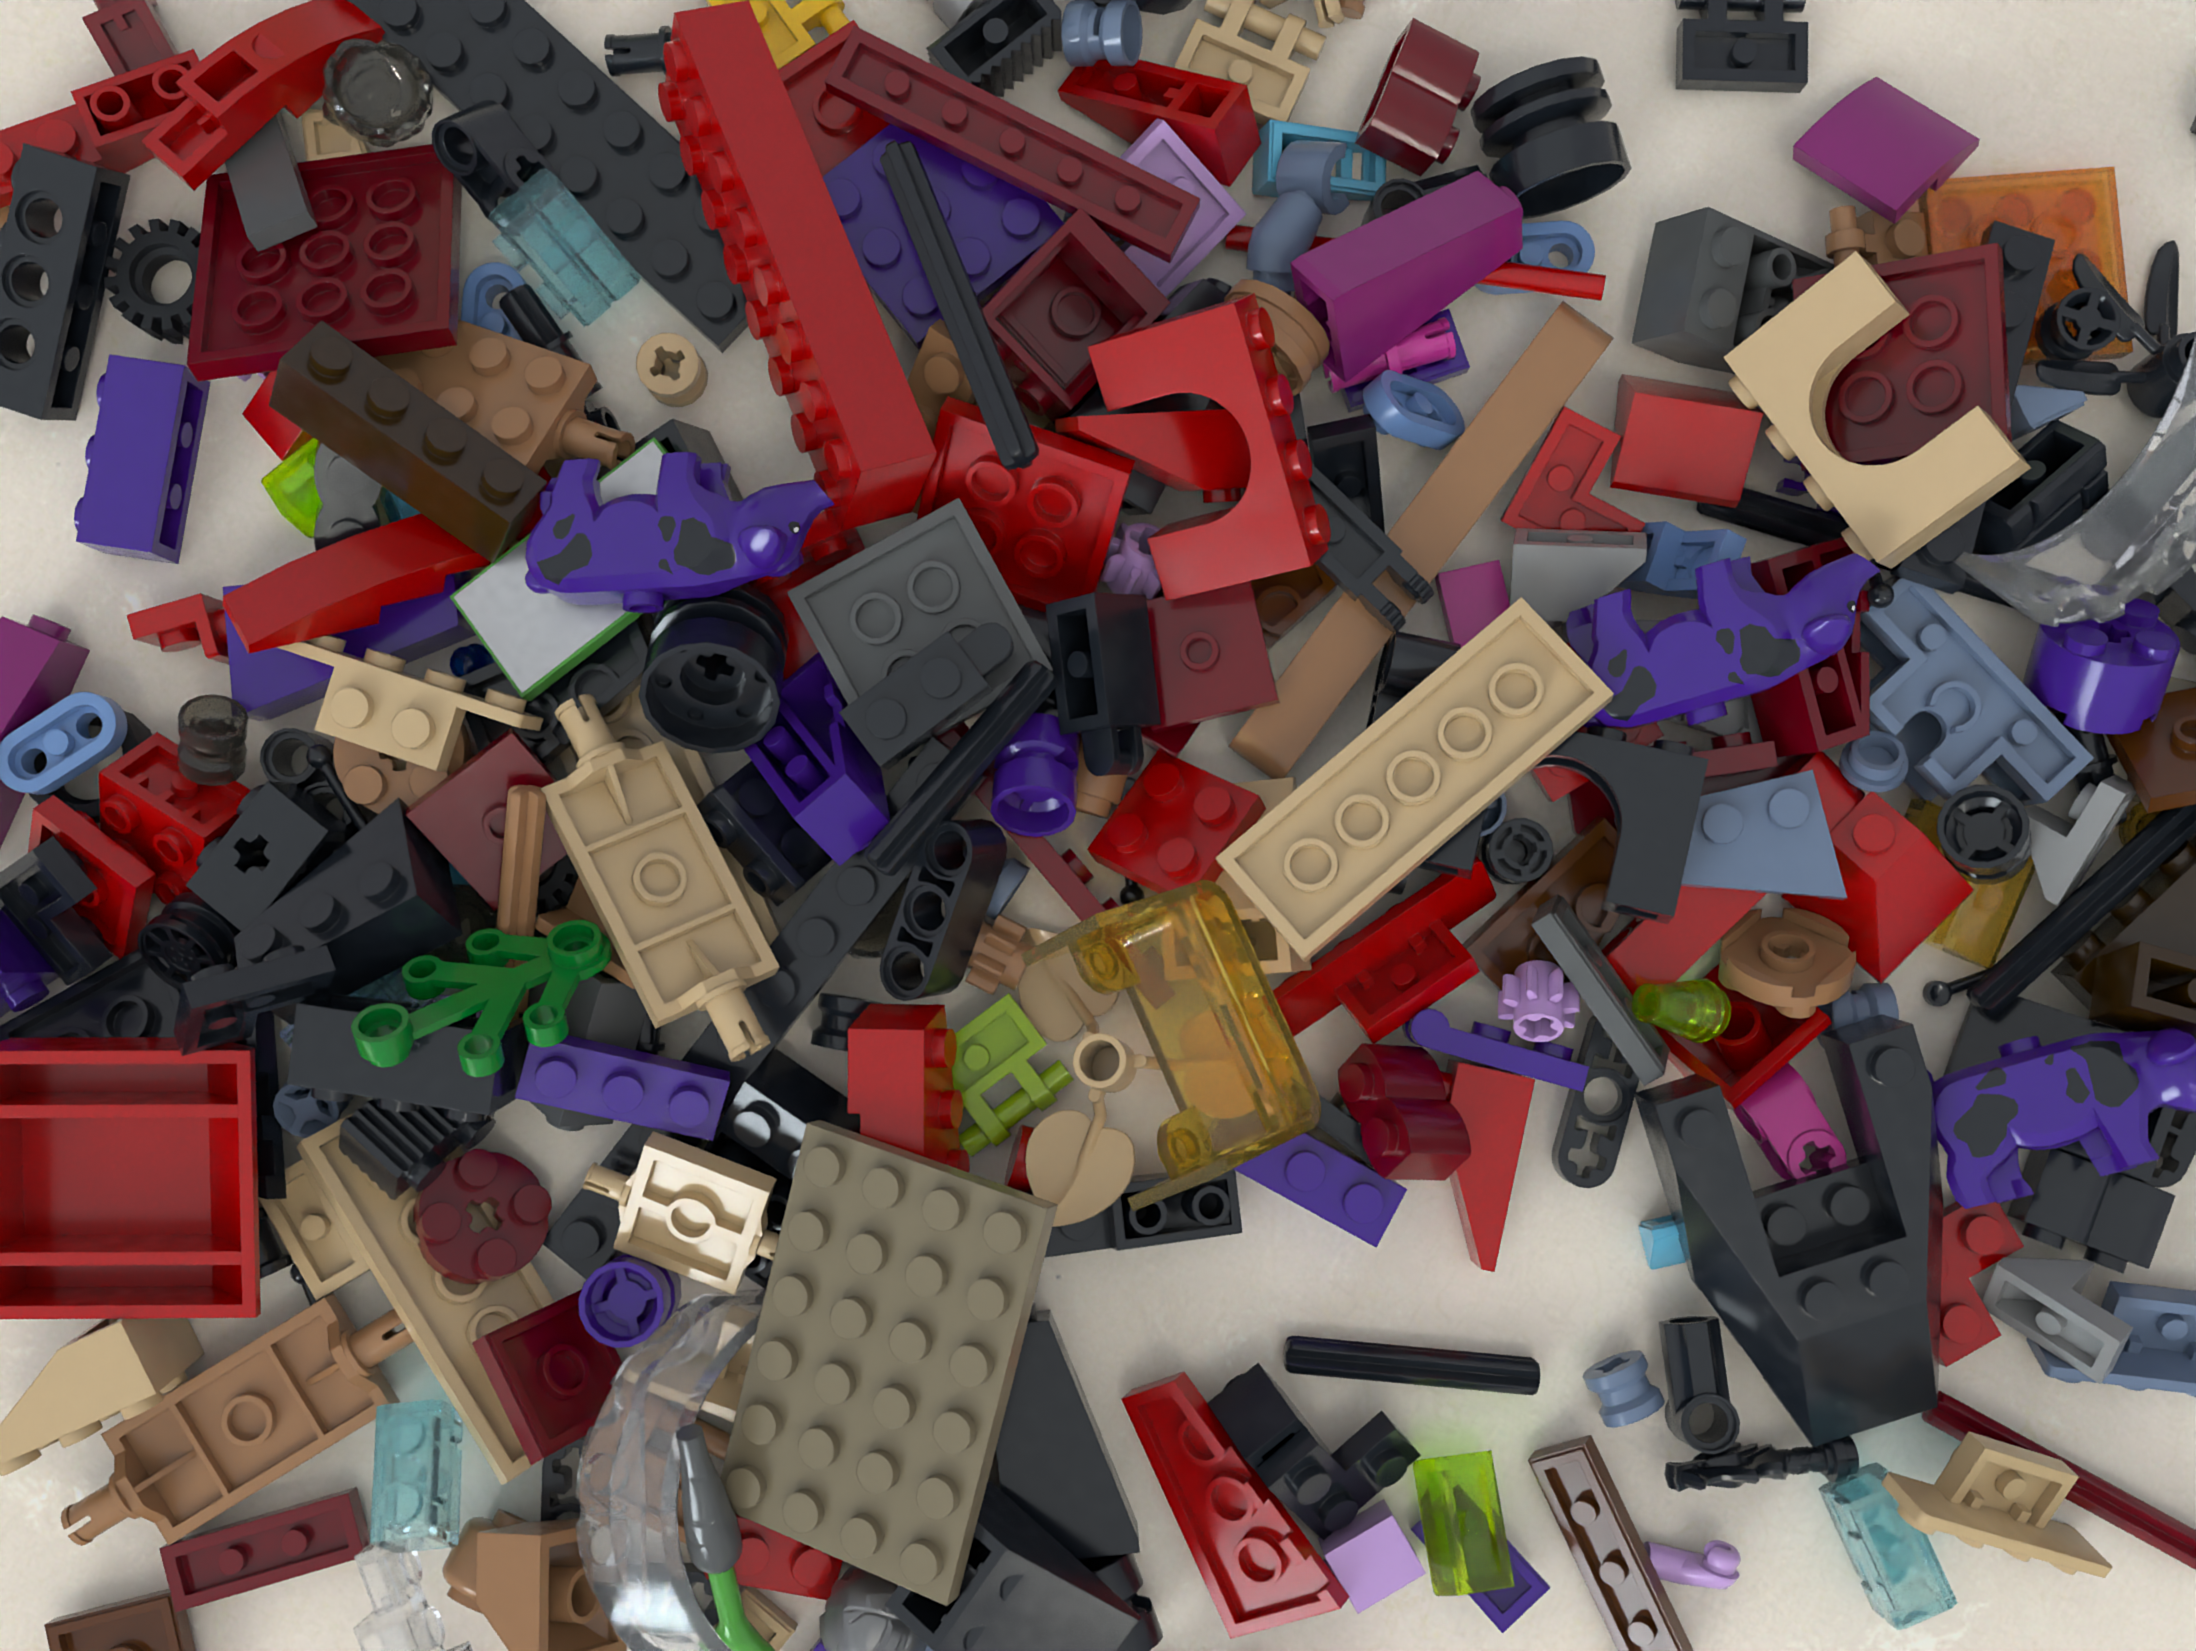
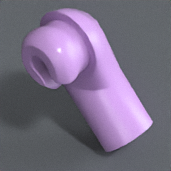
[1643,1540,1741,1589]

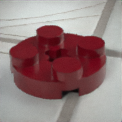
[413,1149,552,1284]

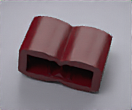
[1355,18,1481,177]
[1338,1043,1471,1181]

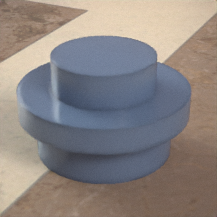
[1839,731,1909,792]

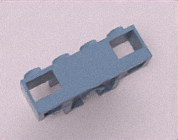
[1860,576,2094,806]

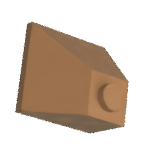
[475,1516,628,1651]

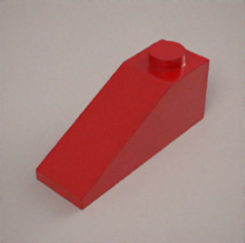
[1057,59,1261,187]
[1055,409,1251,503]
[1440,1059,1535,1272]

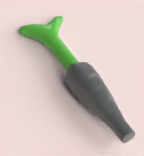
[676,1424,775,1651]

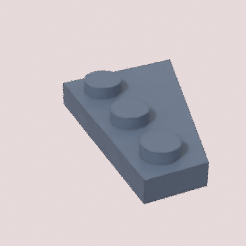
[1614,770,1847,900]

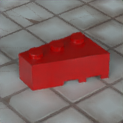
[848,1004,970,1173]

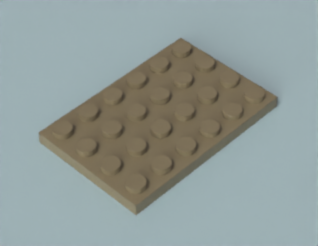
[720,1120,1058,1606]

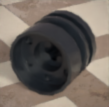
[1470,56,1632,219]
[638,583,789,754]

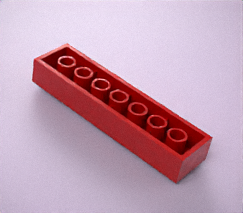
[658,0,937,531]

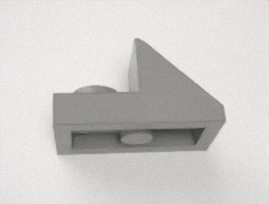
[2025,775,2136,905]
[1982,1257,2133,1384]

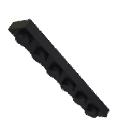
[1890,220,2055,594]

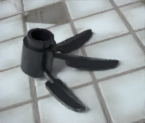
[2035,240,2196,418]

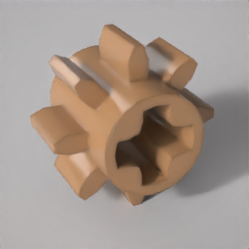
[965,914,1036,995]

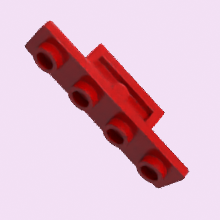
[1264,856,1497,1044]

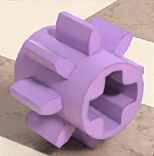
[1100,523,1162,600]
[1498,960,1580,1042]

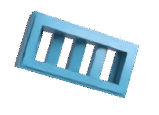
[1252,119,1386,201]

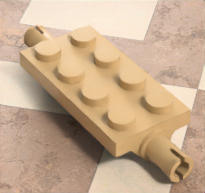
[541,694,780,1062]

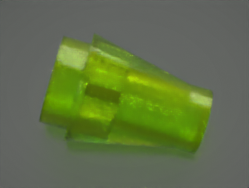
[1632,978,1731,1043]

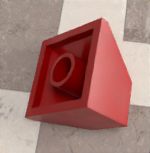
[1781,792,1974,985]

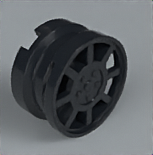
[138,892,241,991]

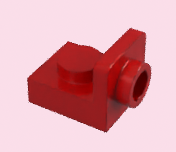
[127,593,229,665]

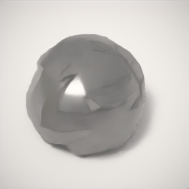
[819,1565,927,1651]

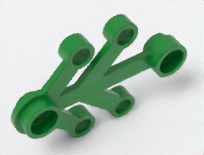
[351,920,612,1077]

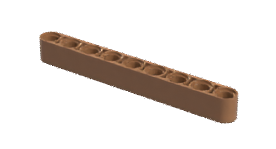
[1228,301,1614,779]

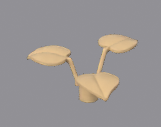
[1018,928,1295,1227]

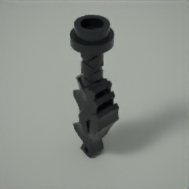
[1664,1436,1859,1492]

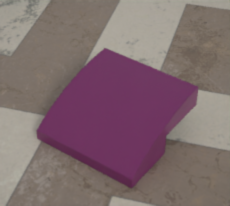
[1793,77,1980,224]

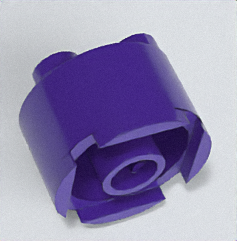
[2022,594,2180,734]

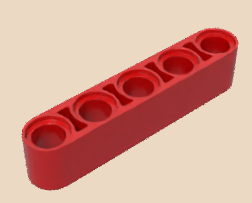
[1601,751,1865,1010]

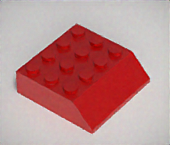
[0,1037,261,1319]

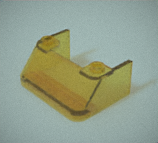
[1021,880,1321,1211]

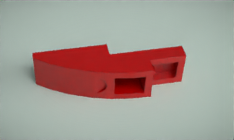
[141,0,385,191]
[0,49,200,208]

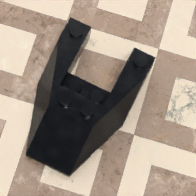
[1634,1014,1943,1447]

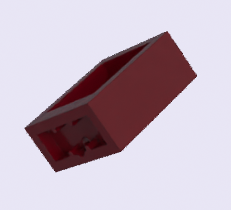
[982,207,1171,422]

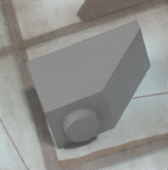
[1510,528,1647,629]

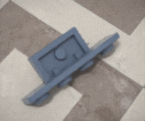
[2026,1281,2196,1397]

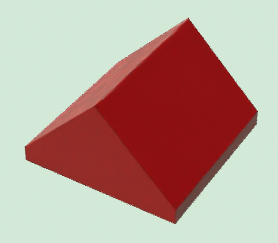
[1610,374,1763,508]
[1652,963,1832,1110]

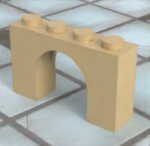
[1723,251,2031,569]

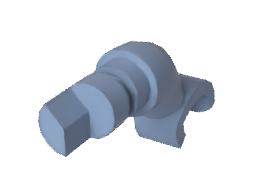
[1246,140,1350,296]

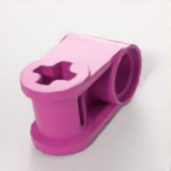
[1733,1063,1846,1180]

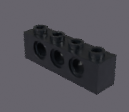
[0,143,131,421]

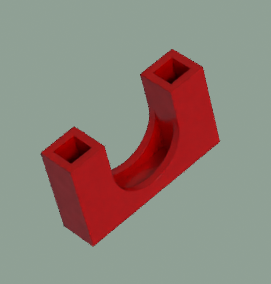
[1087,293,1331,601]

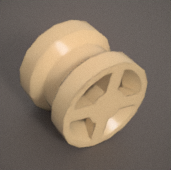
[636,333,708,407]

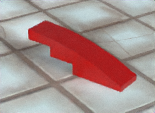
[223,513,510,654]

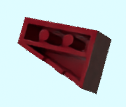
[1750,537,1870,757]

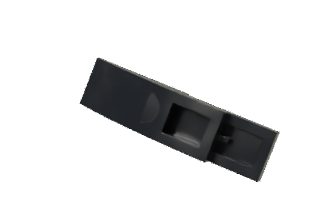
[1024,1167,1242,1257]

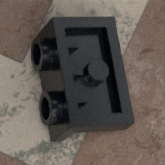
[697,761,833,907]

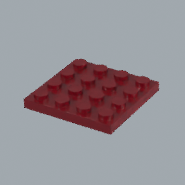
[186,144,462,382]

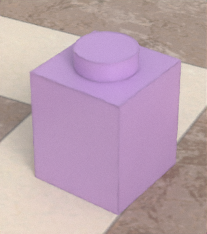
[1318,1499,1426,1614]

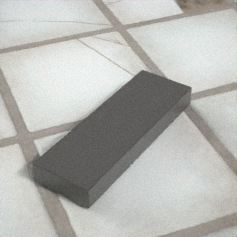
[225,111,318,252]
[1531,894,1670,1086]

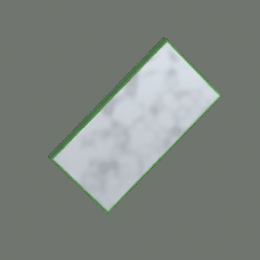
[449,437,668,701]

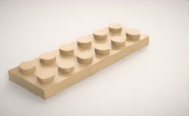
[1215,597,1614,963]
[296,1113,555,1485]

